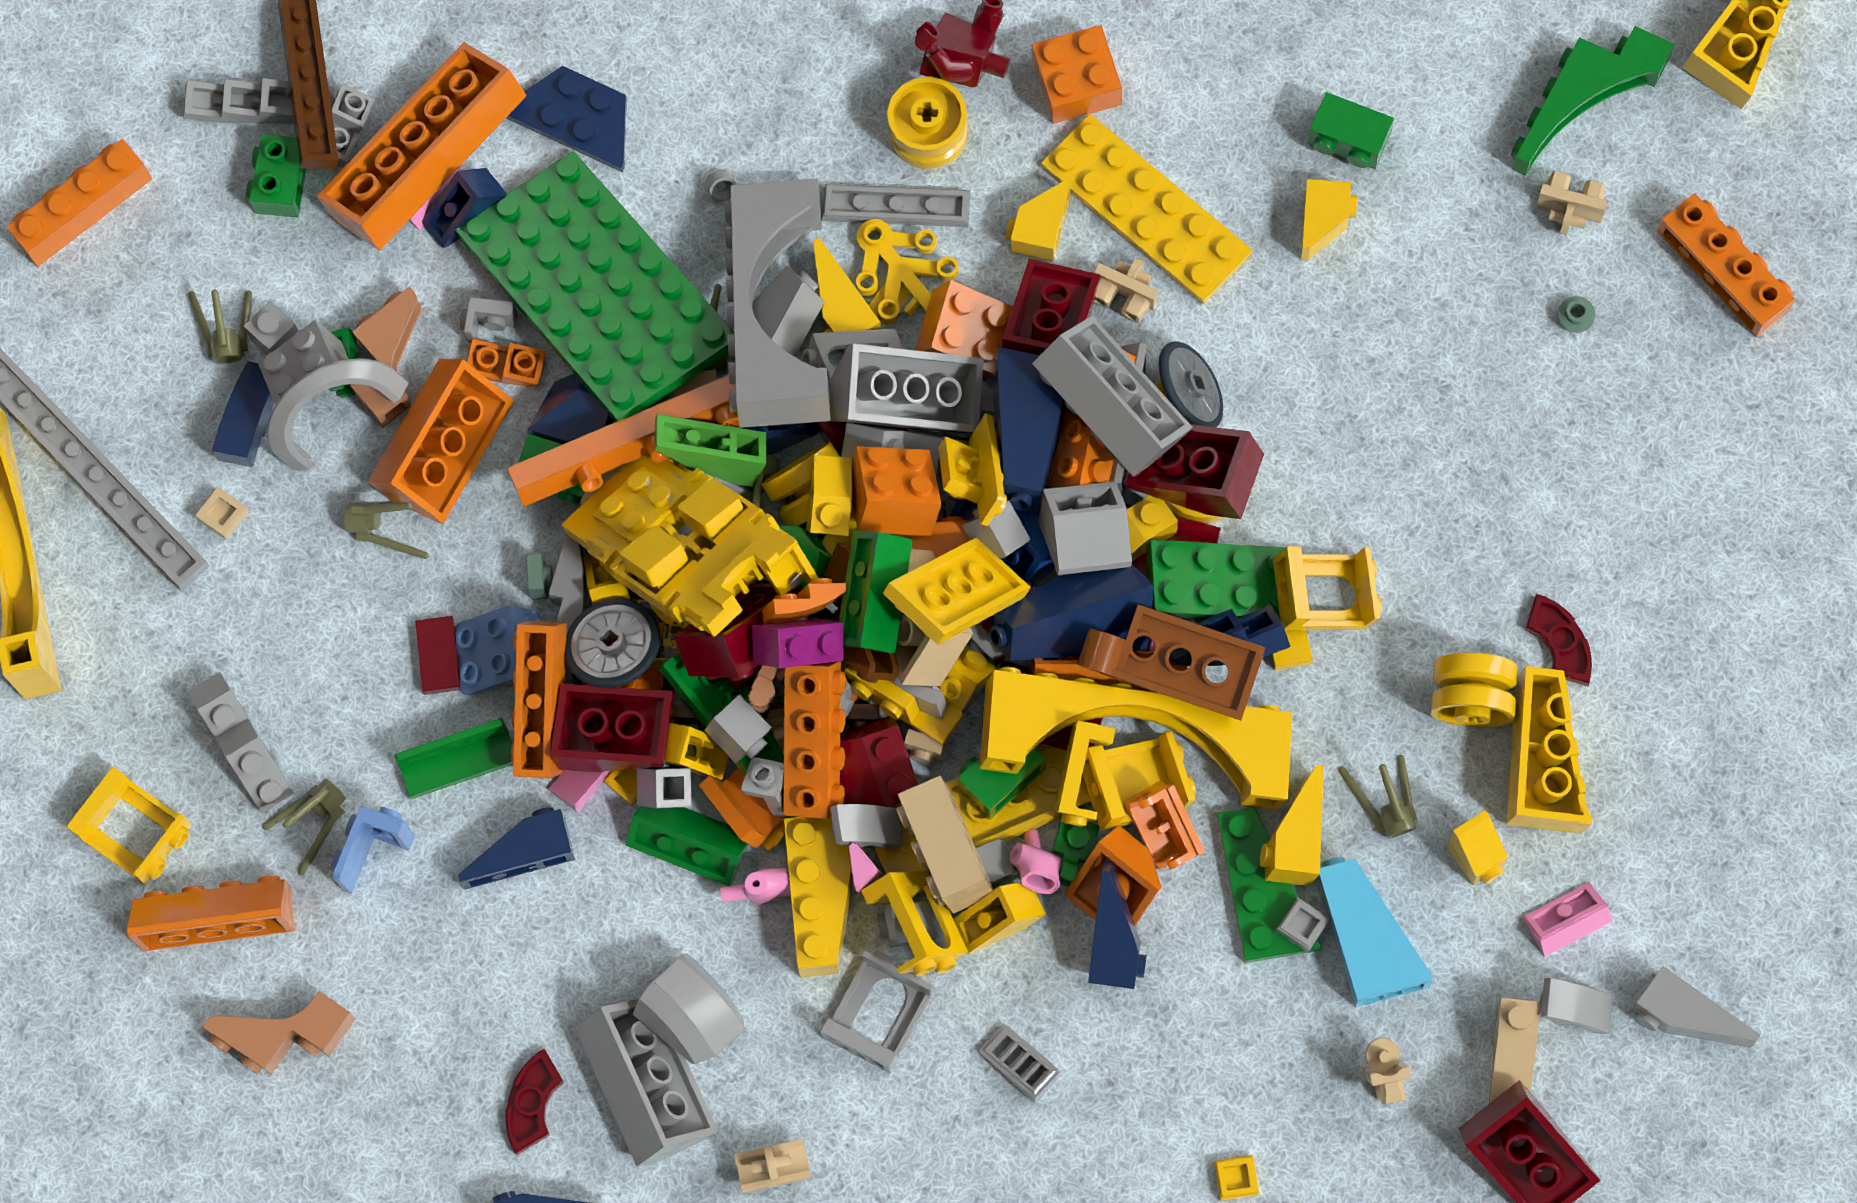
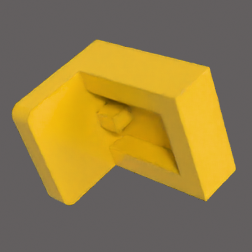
[937,646,997,711]

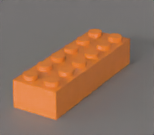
[317,42,527,251]

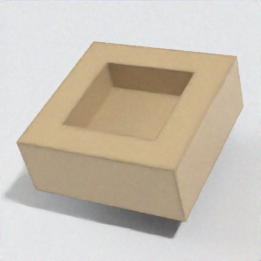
[195,487,249,540]
[904,729,946,765]

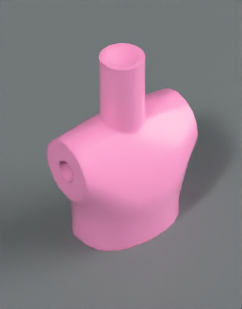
[1010,829,1062,894]
[720,867,791,905]

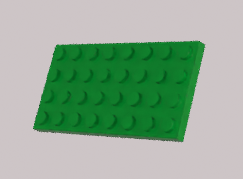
[455,151,734,422]

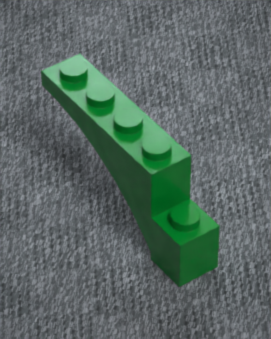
[1510,26,1674,176]

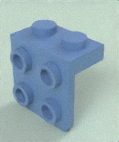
[455,605,541,696]
[330,806,415,894]

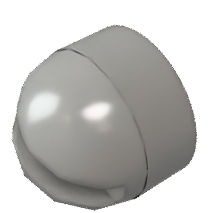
[706,169,737,202]

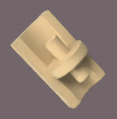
[1537,171,1607,235]
[1094,257,1159,323]
[1361,1038,1411,1105]
[734,1139,812,1194]

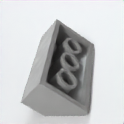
[1032,316,1193,477]
[828,343,984,434]
[574,999,719,1167]

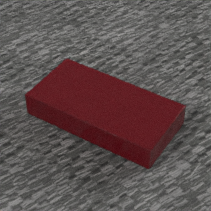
[415,616,461,695]

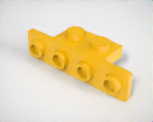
[938,413,1007,527]
[841,661,964,744]

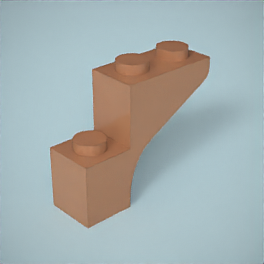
[351,286,421,428]
[202,992,355,1075]

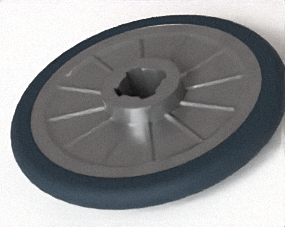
[1159,341,1223,427]
[564,599,661,688]

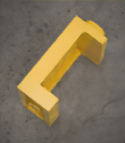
[1053,720,1116,827]
[1082,730,1196,831]

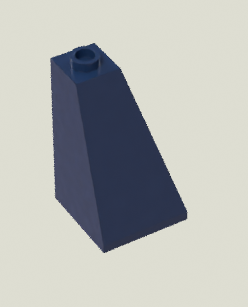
[993,347,1066,513]
[990,565,1154,661]

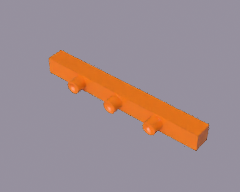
[507,375,740,507]

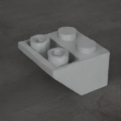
[1038,481,1132,575]

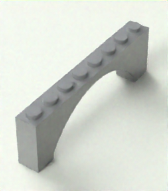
[724,178,831,428]

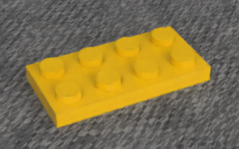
[883,537,1031,645]

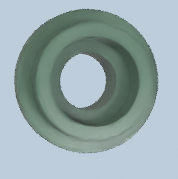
[1558,296,1595,333]

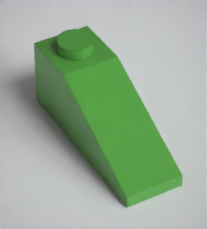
[655,414,766,487]

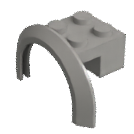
[258,320,409,471]

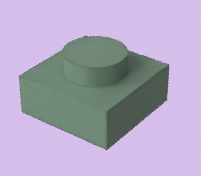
[526,553,553,600]

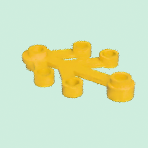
[856,219,959,323]

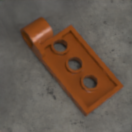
[1077,605,1266,721]

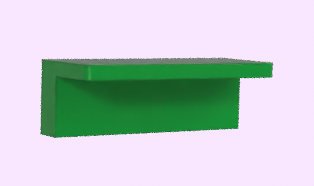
[839,530,912,653]
[394,718,513,800]
[625,806,749,886]

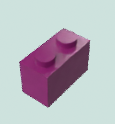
[752,619,844,668]

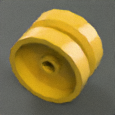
[887,77,968,169]
[761,442,840,526]
[1431,653,1518,727]

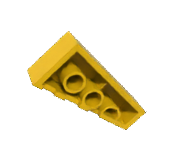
[1682,0,1790,109]
[1506,666,1592,833]
[784,816,853,978]

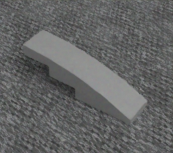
[183,78,335,124]
[549,533,587,684]

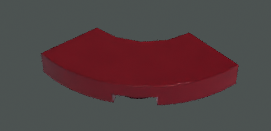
[1525,593,1592,687]
[505,1049,564,1156]

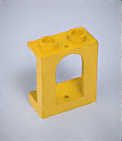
[1273,546,1382,630]
[66,766,191,885]
[861,870,969,976]

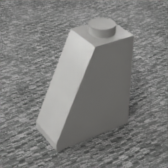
[732,266,825,357]

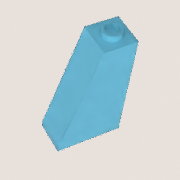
[1316,857,1433,1008]

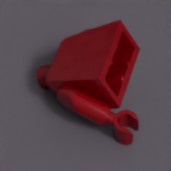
[915,0,1011,88]

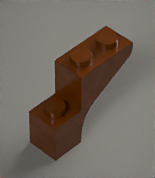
[823,542,899,683]

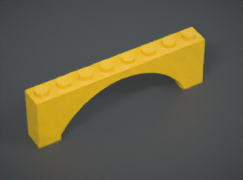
[0,407,62,700]
[979,667,1292,810]

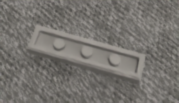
[823,184,970,227]

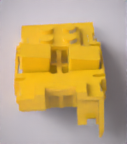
[561,454,819,637]

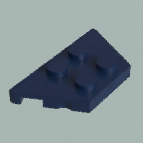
[506,66,627,172]

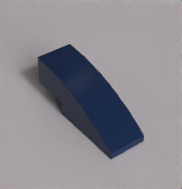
[212,361,274,467]
[1170,604,1291,666]

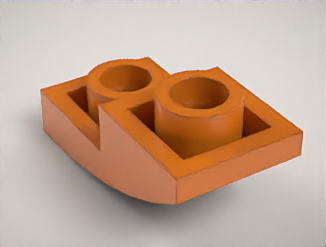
[467,338,546,387]
[762,578,846,624]

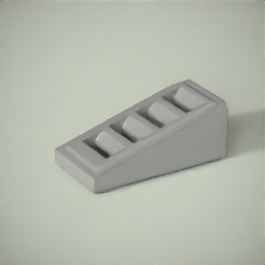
[978,1023,1061,1104]

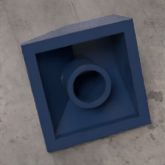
[527,373,615,444]

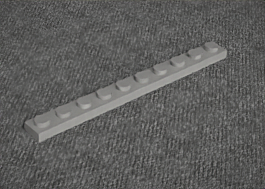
[0,348,209,591]

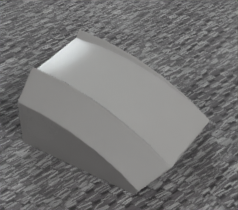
[633,953,745,1064]

